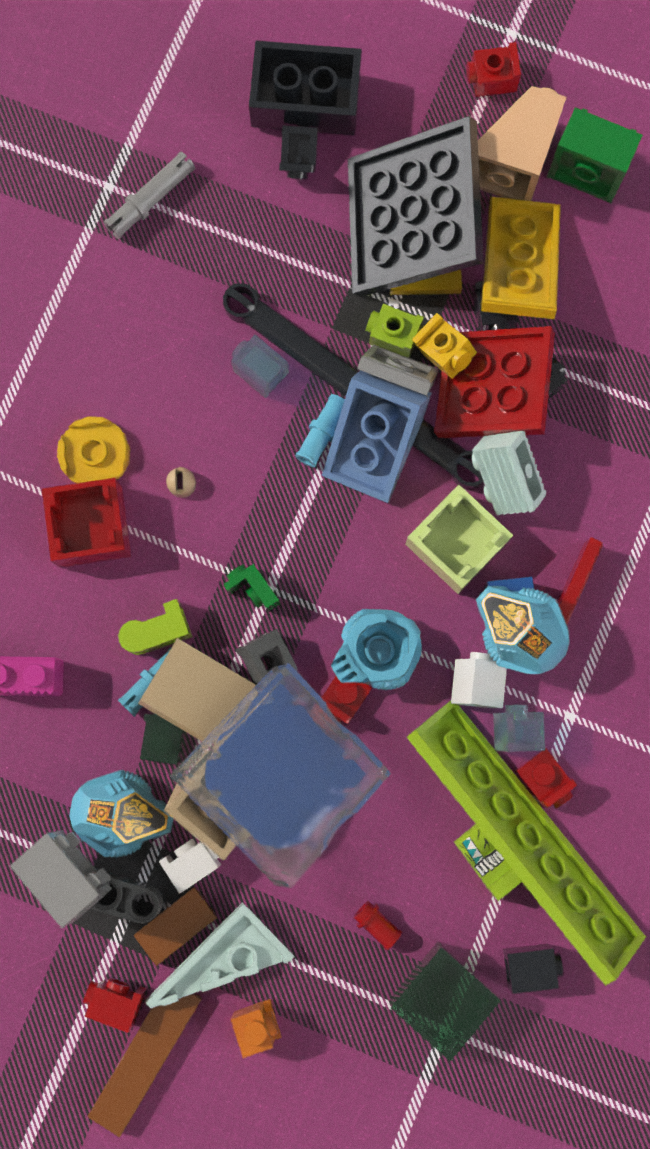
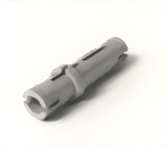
[103,151,195,239]

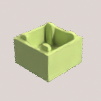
[405,485,513,594]

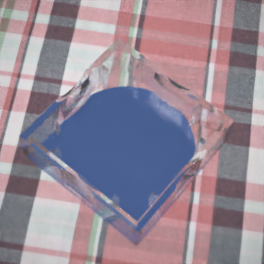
[170,663,391,888]

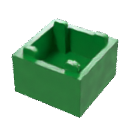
[547,107,643,203]

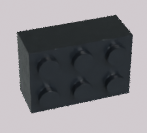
[249,40,362,136]

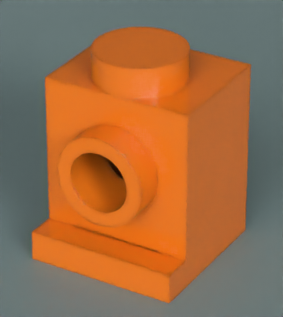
[231,999,282,1058]

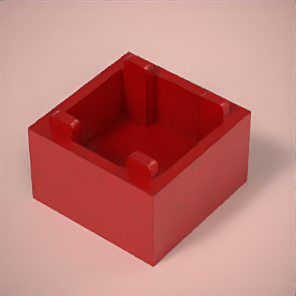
[42,478,131,568]

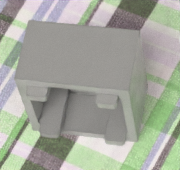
[10,830,112,928]

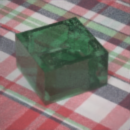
[389,942,501,1062]

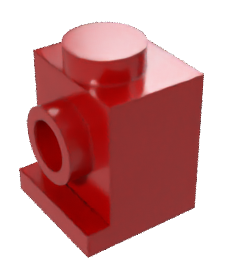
[466,42,521,97]
[83,978,147,1033]

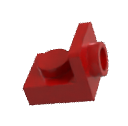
[317,676,372,727]
[515,748,578,809]

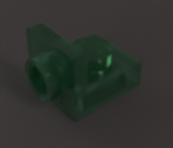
[140,713,184,765]

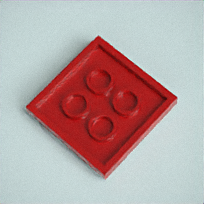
[434,326,555,438]

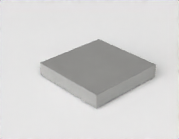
[357,345,439,396]

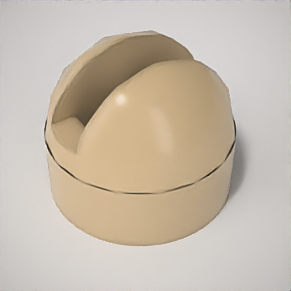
[166,467,196,498]

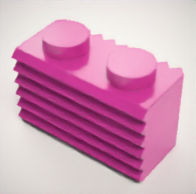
[0,656,64,697]

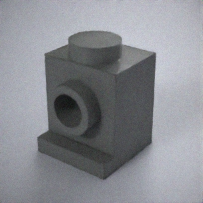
[235,629,298,687]

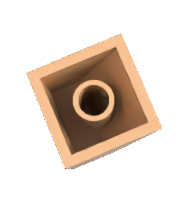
[478,86,566,201]

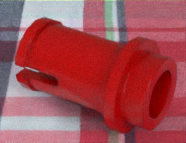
[353,901,403,950]

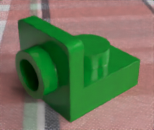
[223,564,281,612]

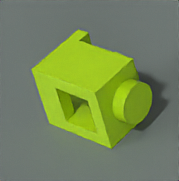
[366,304,424,358]

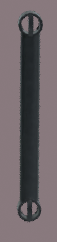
[223,283,484,490]

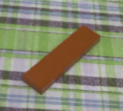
[87,993,202,1138]

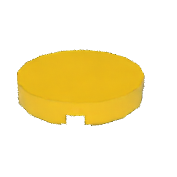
[57,416,130,483]

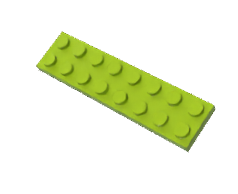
[407,700,646,985]

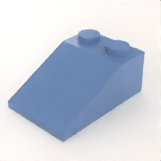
[322,370,432,503]

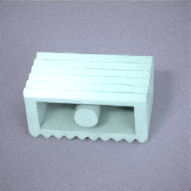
[472,431,546,516]

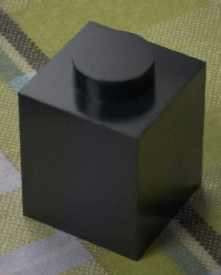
[503,943,563,994]

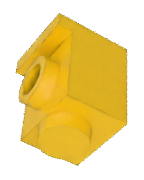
[412,313,477,379]

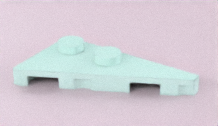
[146,902,295,1009]

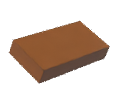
[133,887,218,966]

